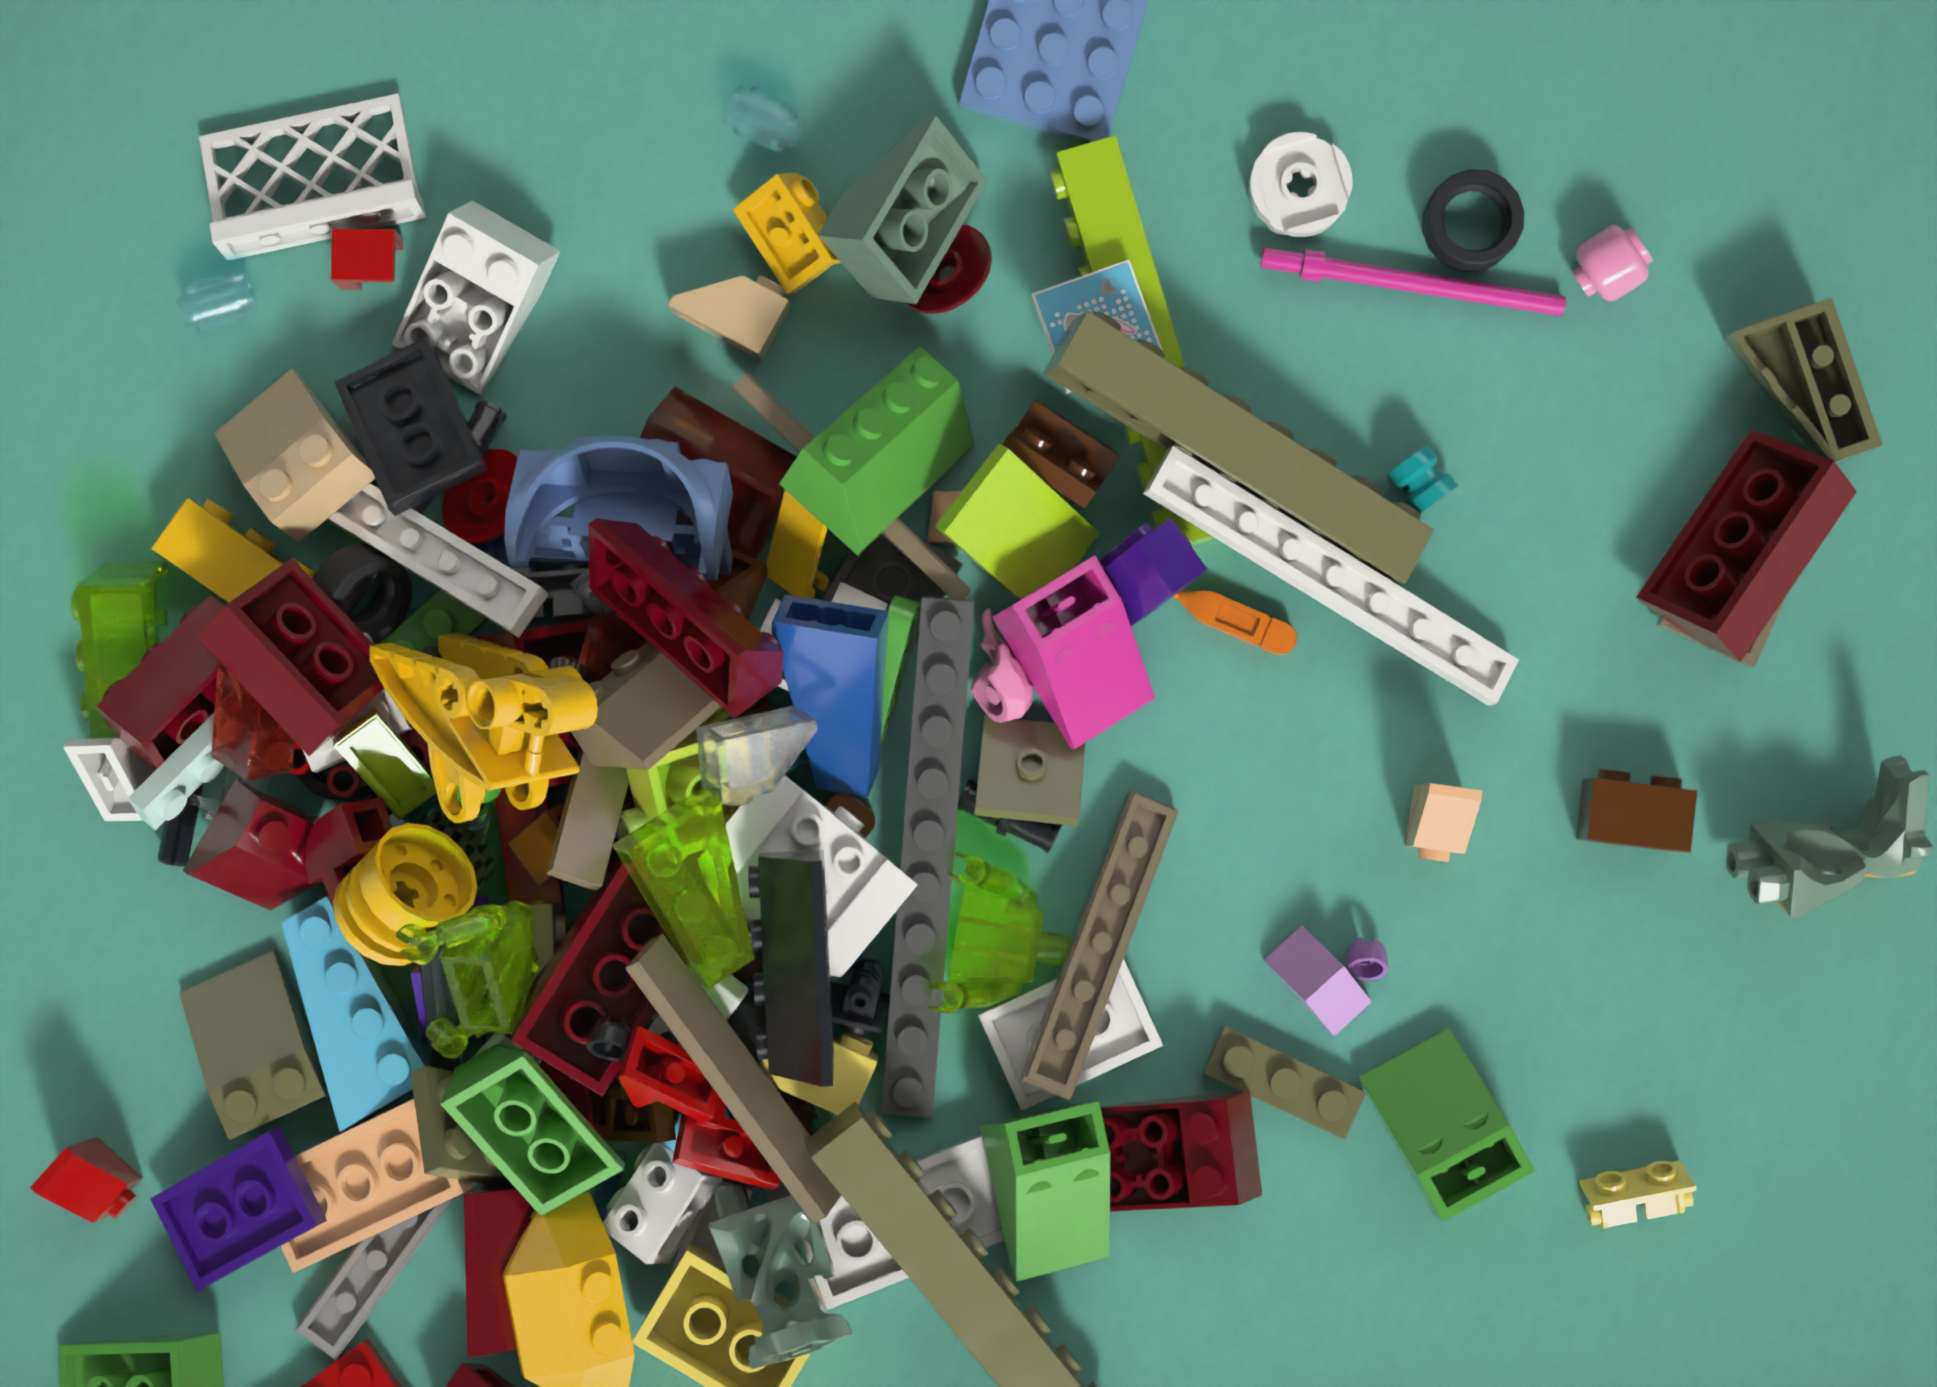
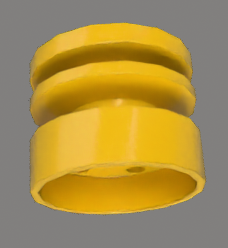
[333,823,477,966]

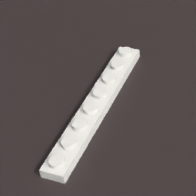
[1143,446,1519,706]

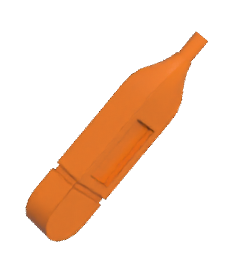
[1173,590,1297,655]

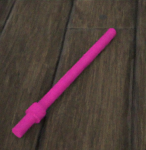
[1260,247,1566,316]

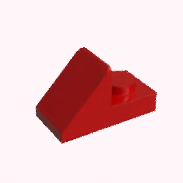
[618,1026,719,1122]

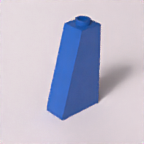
[772,594,889,797]

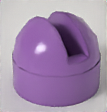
[1346,937,1388,981]

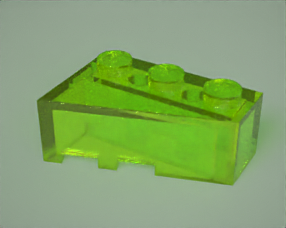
[71,561,167,738]

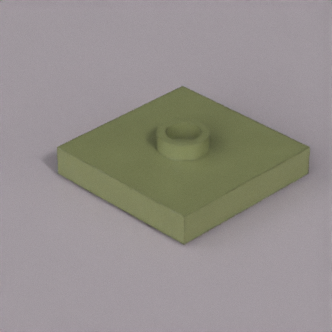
[974,716,1085,826]

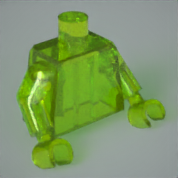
[928,850,1071,1014]
[396,901,539,1058]

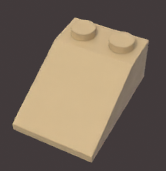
[214,368,375,543]

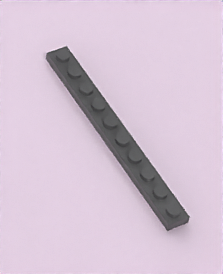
[881,596,975,1118]

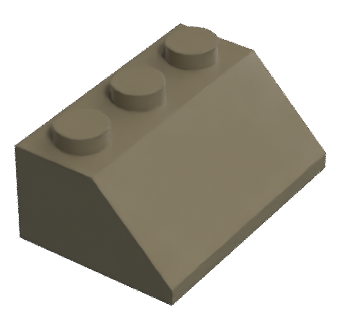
[571,641,721,770]

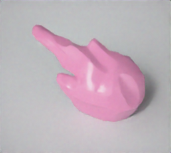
[970,608,1034,723]

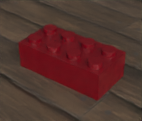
[504,853,717,1096]

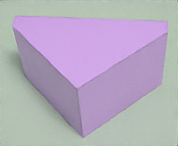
[1263,925,1372,1036]

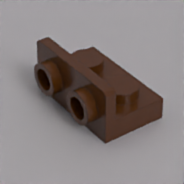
[1002,400,1120,509]

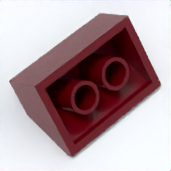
[198,558,385,756]
[96,595,248,772]
[464,1181,534,1357]

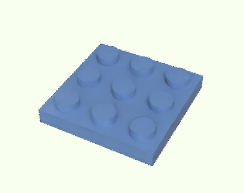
[959,0,1148,144]

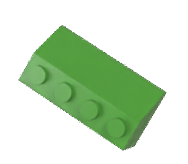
[779,346,975,555]

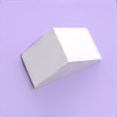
[63,738,153,821]

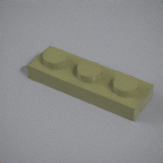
[1202,1025,1366,1140]

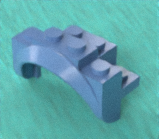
[505,435,733,580]

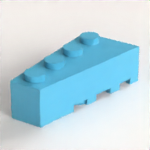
[281,896,432,1132]

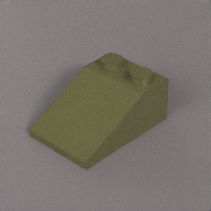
[179,950,329,1140]

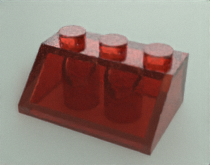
[640,386,797,559]

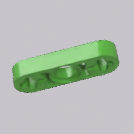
[881,595,921,742]

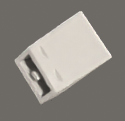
[392,200,561,395]

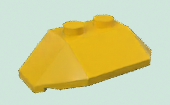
[502,1191,635,1387]

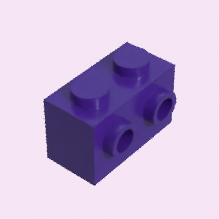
[1099,518,1208,627]

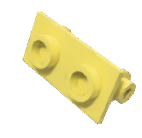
[1579,1160,1696,1229]

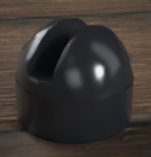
[587,1015,632,1061]

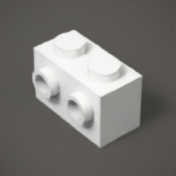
[603,1142,724,1264]

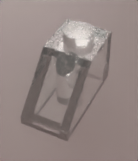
[696,706,817,806]

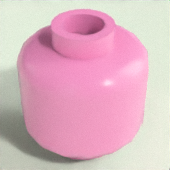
[1572,225,1653,302]

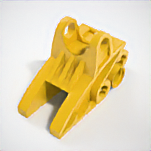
[370,632,598,823]

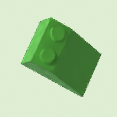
[58,1333,224,1387]

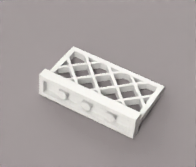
[199,93,426,261]

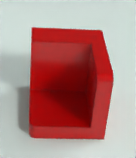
[331,228,403,290]

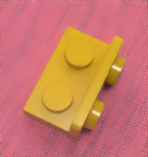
[732,172,841,295]

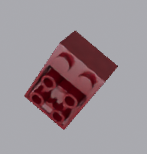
[1100,1091,1262,1212]

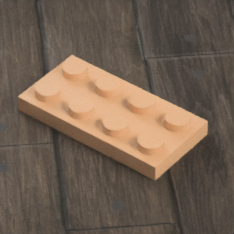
[281,1099,473,1273]

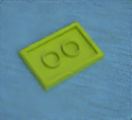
[935,444,1100,600]

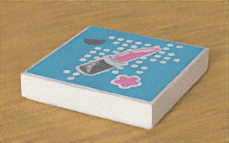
[1031,260,1165,394]

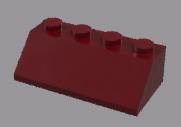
[1636,429,1857,662]
[588,518,784,719]

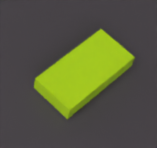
[332,708,437,820]

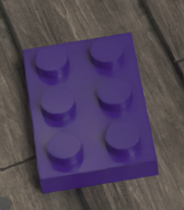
[150,1127,327,1291]

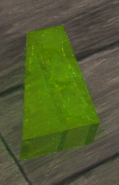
[612,787,755,989]

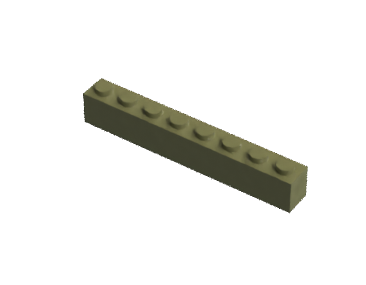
[1043,311,1434,585]
[805,1101,1099,1387]

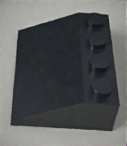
[748,850,834,1087]

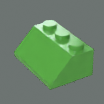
[440,1044,625,1216]

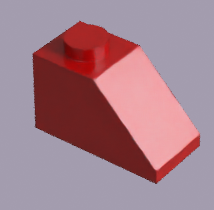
[30,1137,143,1223]

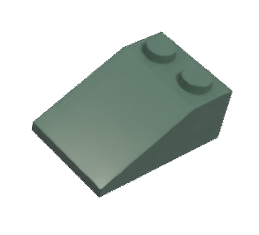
[818,115,987,304]

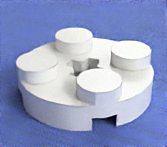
[1248,132,1353,237]

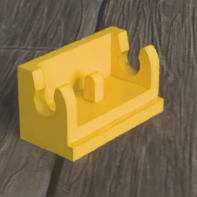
[766,490,829,599]

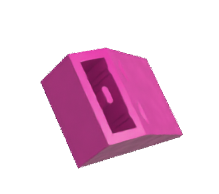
[992,555,1155,750]

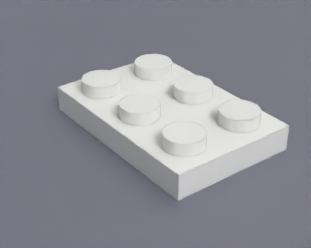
[978,959,1163,1111]

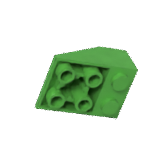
[1358,1027,1535,1222]
[980,1101,1110,1282]

